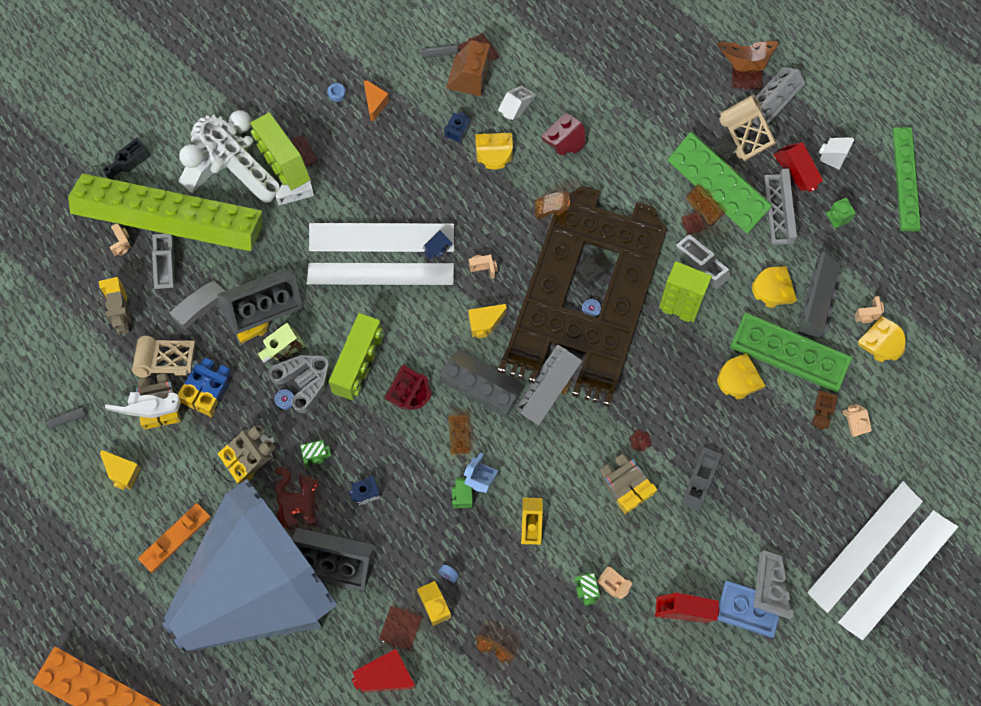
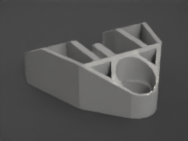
[269,355,329,413]

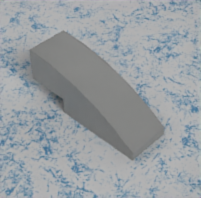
[152,234,175,289]
[676,234,730,289]
[170,280,225,330]

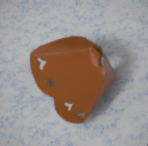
[716,41,778,72]

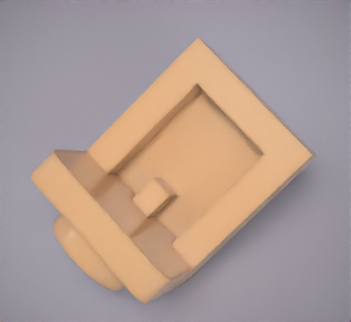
[110,223,131,256]
[469,255,498,279]
[855,296,884,323]
[842,404,872,437]
[597,566,633,599]

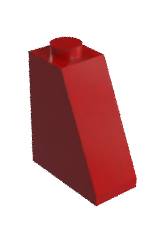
[773,142,823,192]
[655,593,720,623]
[351,649,416,693]

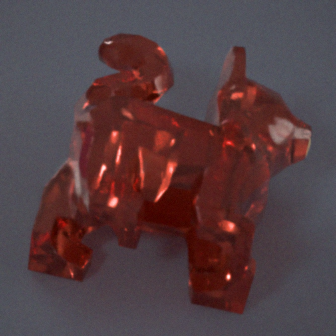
[274,467,319,528]

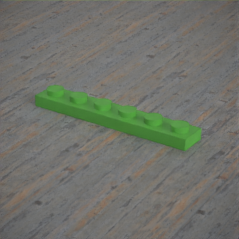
[892,127,921,231]

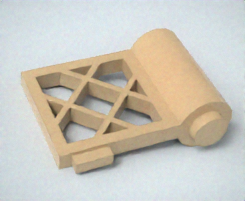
[719,95,777,161]
[132,336,195,378]

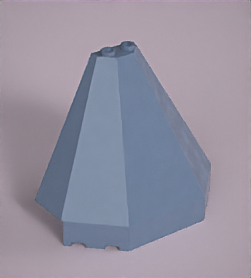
[162,479,337,652]

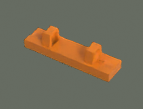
[138,503,211,573]

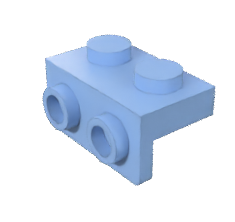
[464,452,498,493]

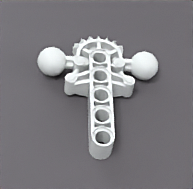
[179,110,280,203]

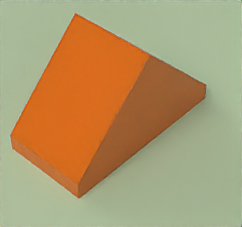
[364,81,389,121]

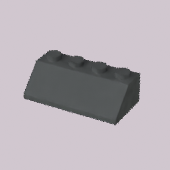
[797,252,842,339]
[217,269,303,335]
[439,350,526,419]
[292,528,374,591]

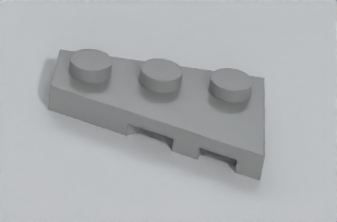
[753,550,794,619]

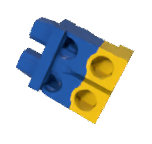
[177,358,231,417]

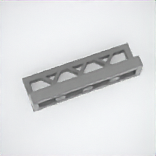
[752,67,805,132]
[764,169,797,245]

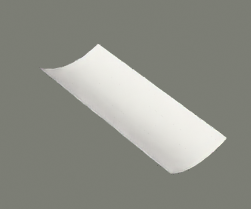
[307,223,454,285]
[808,481,958,640]

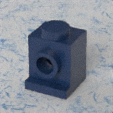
[444,112,470,143]
[423,230,453,260]
[349,476,380,506]

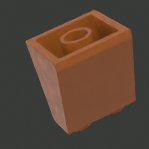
[446,40,490,96]

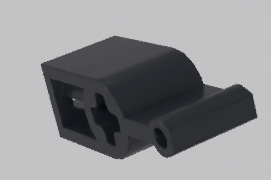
[103,137,151,180]

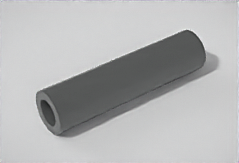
[421,45,458,58]
[45,407,86,430]

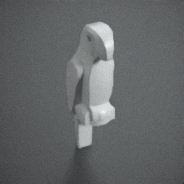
[105,392,181,418]

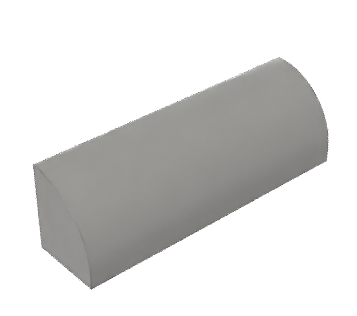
[514,345,582,425]

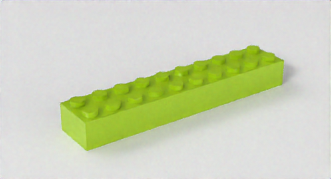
[68,173,262,251]

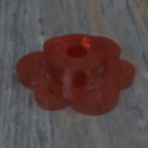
[630,430,652,452]

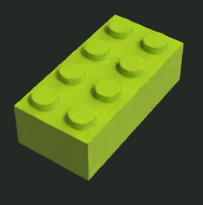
[250,112,310,191]
[659,261,712,322]
[329,313,384,401]

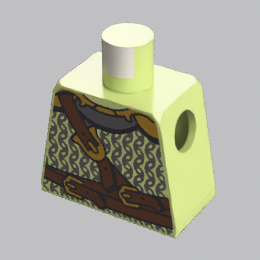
[258,323,306,363]

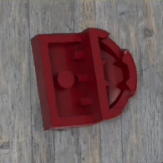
[541,113,586,155]
[384,364,431,410]

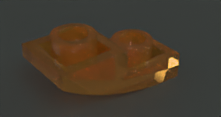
[686,184,725,226]
[535,191,570,219]
[448,415,470,455]
[475,635,514,665]

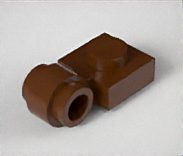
[812,391,838,430]

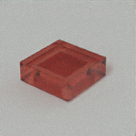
[681,212,705,235]

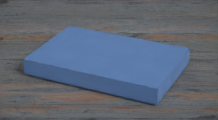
[718,580,779,638]

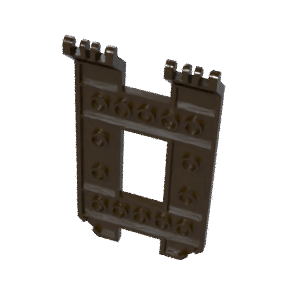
[498,186,666,407]

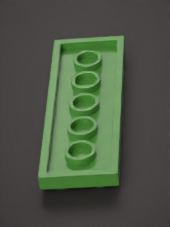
[668,132,774,234]
[730,313,852,393]

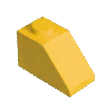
[468,304,507,338]
[100,450,141,490]
[521,498,543,545]
[417,581,451,626]

